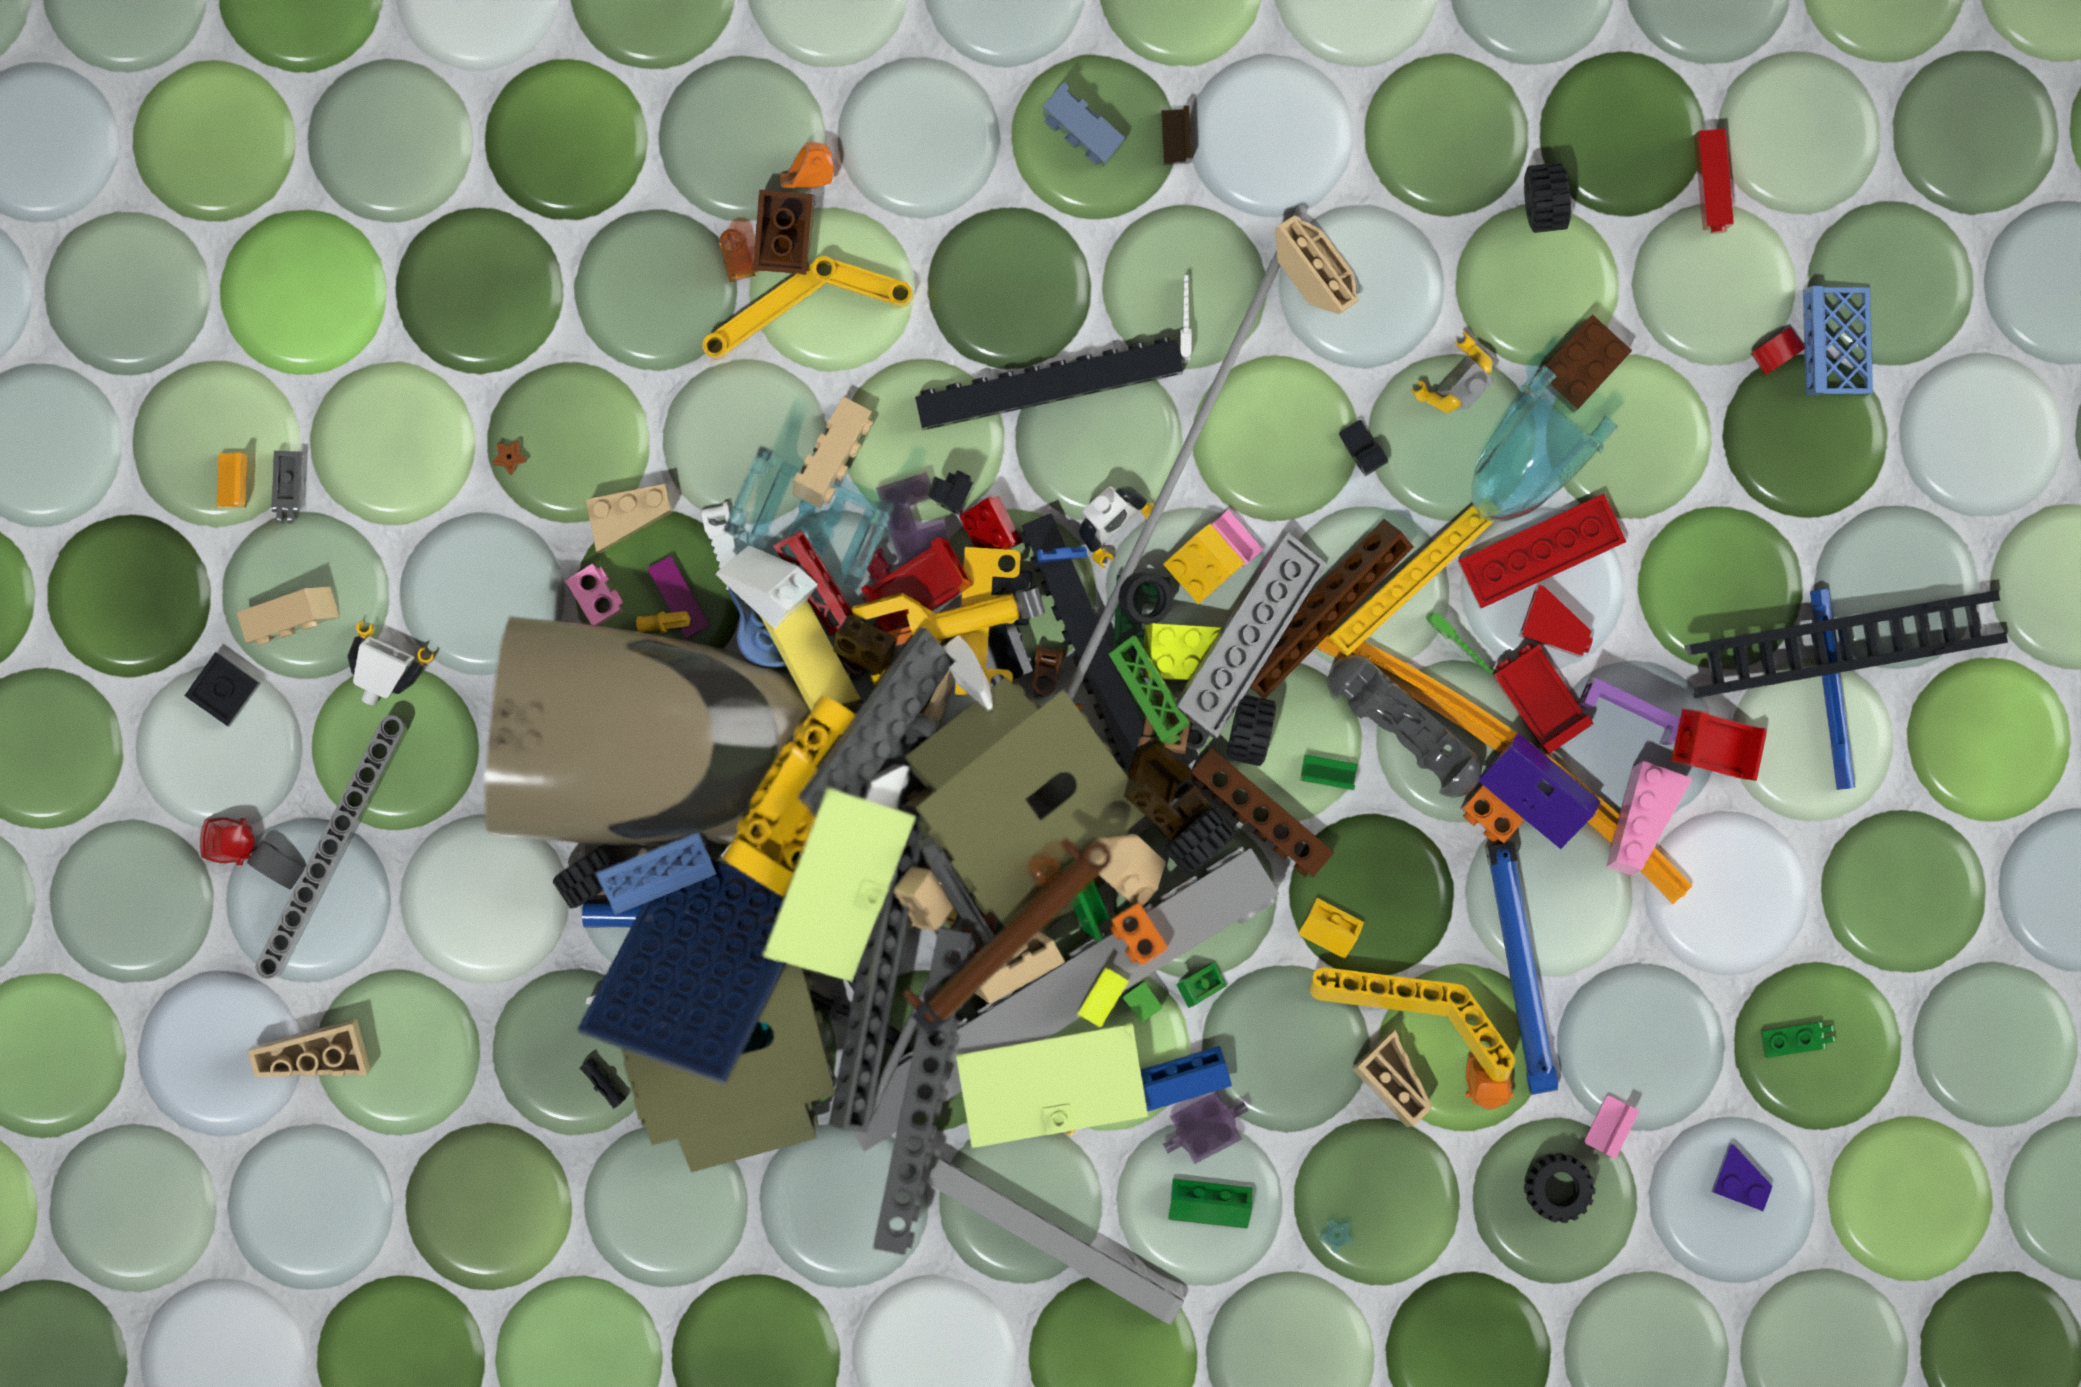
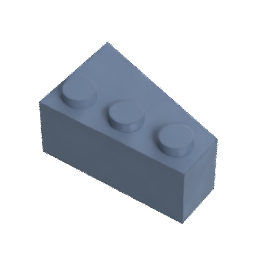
[1043,82,1125,167]

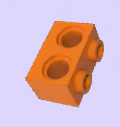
[1460,784,1525,844]
[1110,902,1169,966]

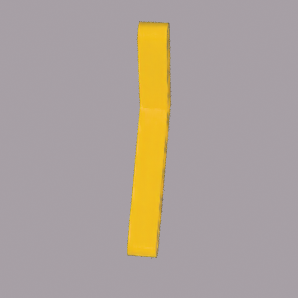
[1309,967,1515,1082]

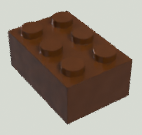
[1535,315,1632,413]

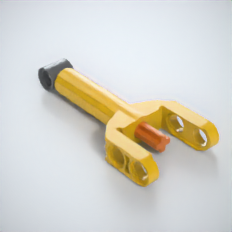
[852,586,1045,686]

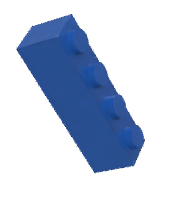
[1140,1046,1232,1112]

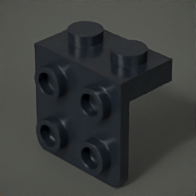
[986,623,1033,688]

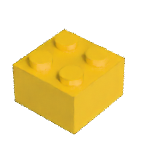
[1163,523,1245,604]

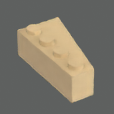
[792,396,873,509]

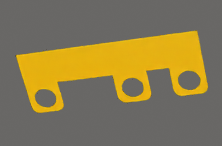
[955,547,1021,695]

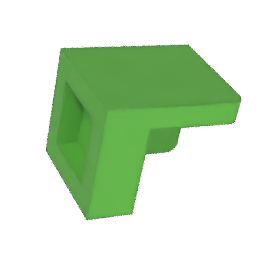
[1122,980,1163,1022]

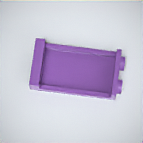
[1577,678,1680,745]

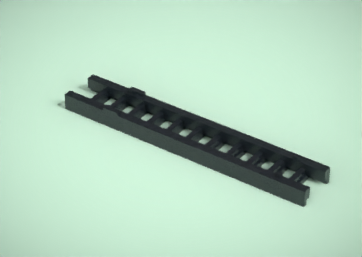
[1684,590,2008,698]

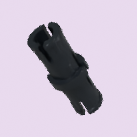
[579,1057,627,1109]

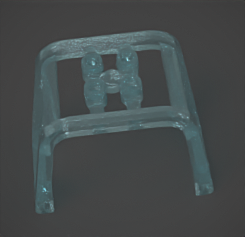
[723,446,895,590]

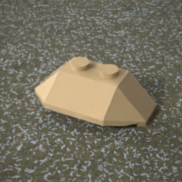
[1275,215,1359,314]
[1090,834,1166,907]

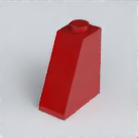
[1519,585,1593,657]

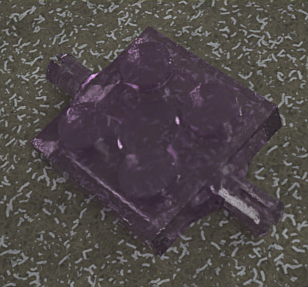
[1163,1091,1249,1164]

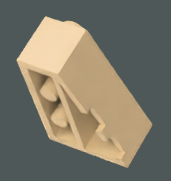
[236,587,340,646]

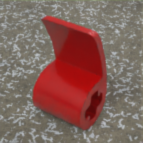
[1750,327,1805,375]

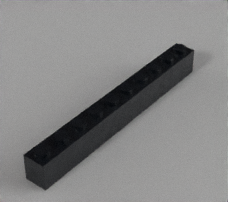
[915,337,1183,431]
[1019,513,1144,772]

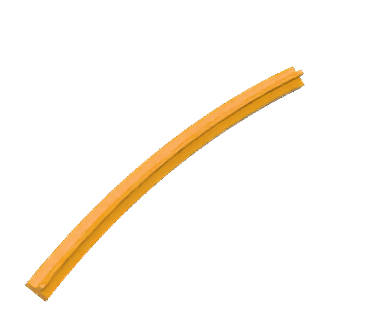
[1316,628,1693,904]

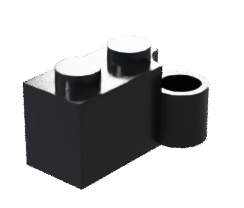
[926,470,974,516]

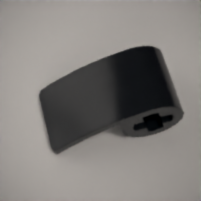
[1339,420,1388,476]

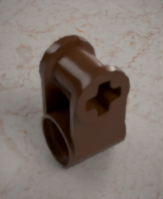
[1032,644,1064,697]

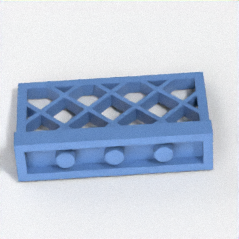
[1803,286,1873,396]
[596,832,716,915]

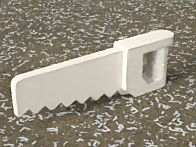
[1180,275,1192,364]
[701,502,737,590]

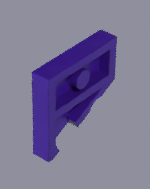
[1711,1143,1773,1212]

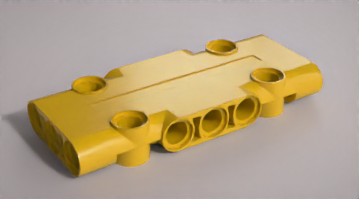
[722,694,856,897]

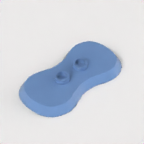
[728,587,786,667]

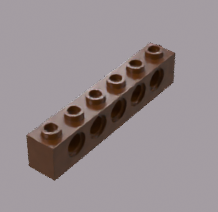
[1191,748,1334,877]

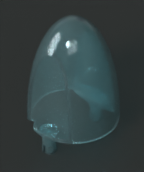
[1471,365,1619,522]

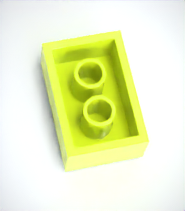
[1142,624,1222,681]

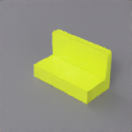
[1077,967,1129,1028]

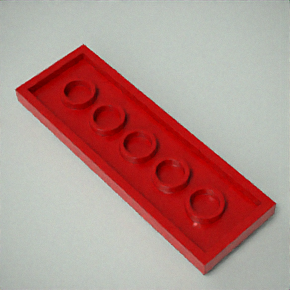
[1458,494,1627,609]

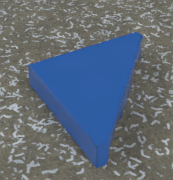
[1037,546,1088,564]

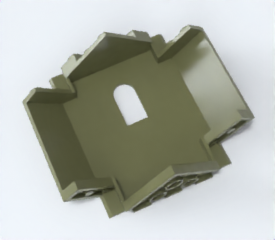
[905,677,1145,933]
[621,963,836,1172]

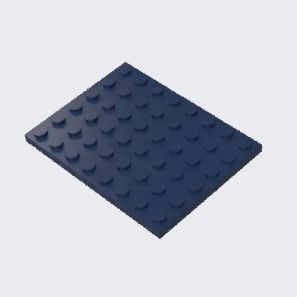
[577,856,787,1085]

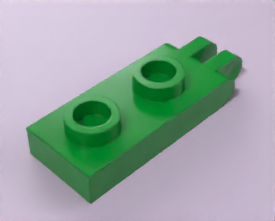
[1761,1022,1836,1058]

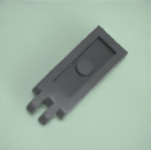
[271,451,303,524]

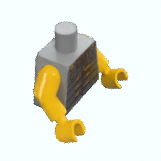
[1411,332,1493,413]

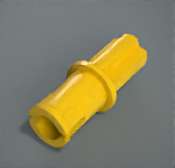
[636,611,690,633]

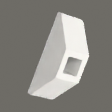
[859,764,909,810]

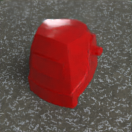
[200,818,256,866]

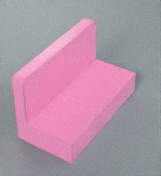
[1211,510,1263,567]
[1584,1095,1639,1159]

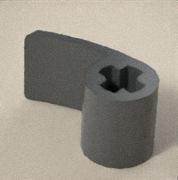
[247,840,305,890]

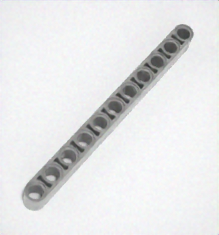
[255,715,408,979]
[921,1154,1185,1325]

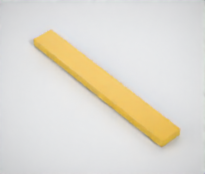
[1328,495,1502,656]

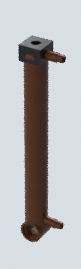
[903,838,1112,1036]

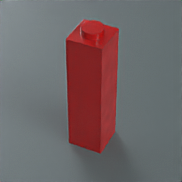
[1694,129,1734,234]

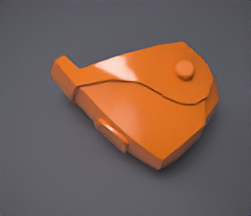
[779,142,834,189]
[1465,1052,1513,1110]

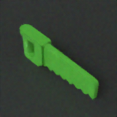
[1426,612,1494,675]

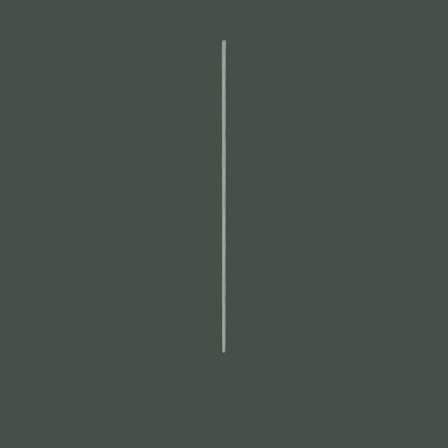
[868,206,1307,1126]

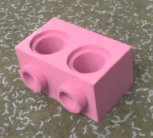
[565,564,623,626]

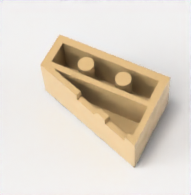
[586,484,673,554]
[975,931,1065,1004]
[1351,1030,1433,1127]

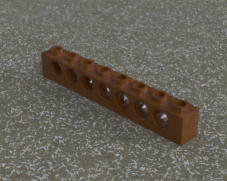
[1250,519,1414,699]

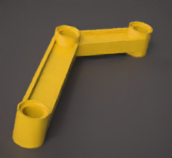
[703,256,913,360]

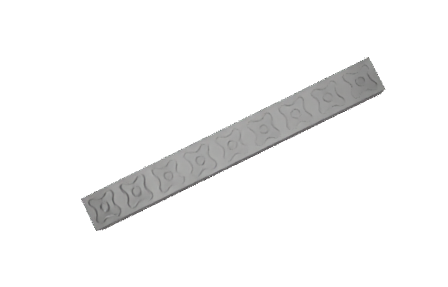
[852,846,1279,1152]

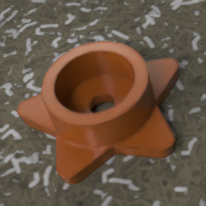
[492,441,527,475]

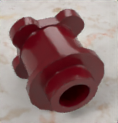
[858,548,893,582]

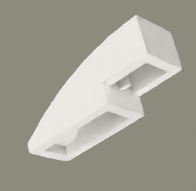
[943,635,993,711]

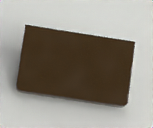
[1161,105,1192,165]

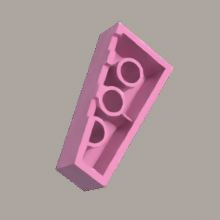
[1606,761,1693,875]

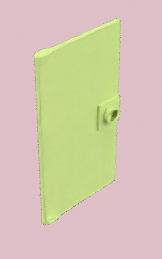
[763,788,916,981]
[956,1023,1148,1148]

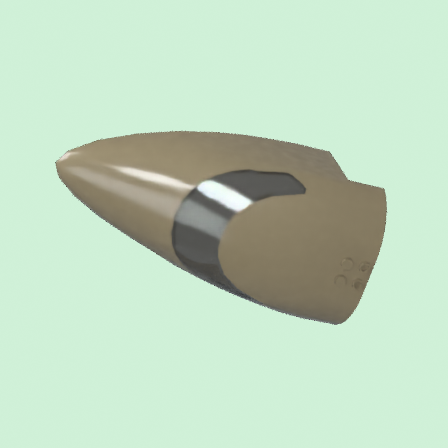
[485,616,926,846]

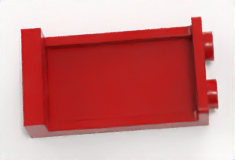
[861,537,973,632]
[1492,643,1594,754]
[1671,708,1767,781]

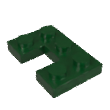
[1113,575,1170,656]

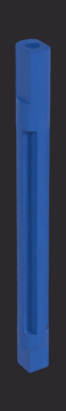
[1810,589,1855,790]

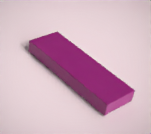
[647,556,710,639]

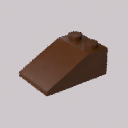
[753,189,815,275]

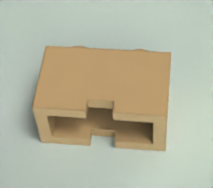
[894,867,954,931]

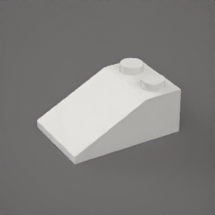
[716,545,818,629]

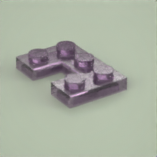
[876,472,949,565]

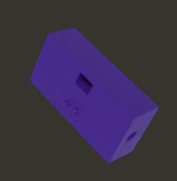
[1479,733,1601,849]

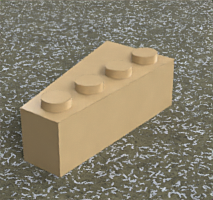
[247,1018,371,1077]

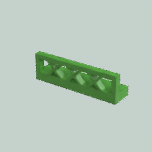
[1109,635,1190,744]

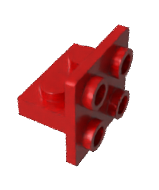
[959,495,1023,550]

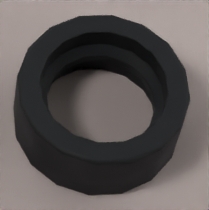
[1118,572,1172,625]

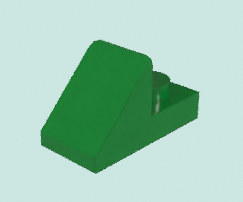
[1176,962,1227,1008]

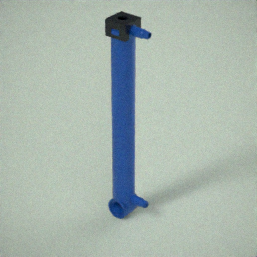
[1485,842,1558,1095]

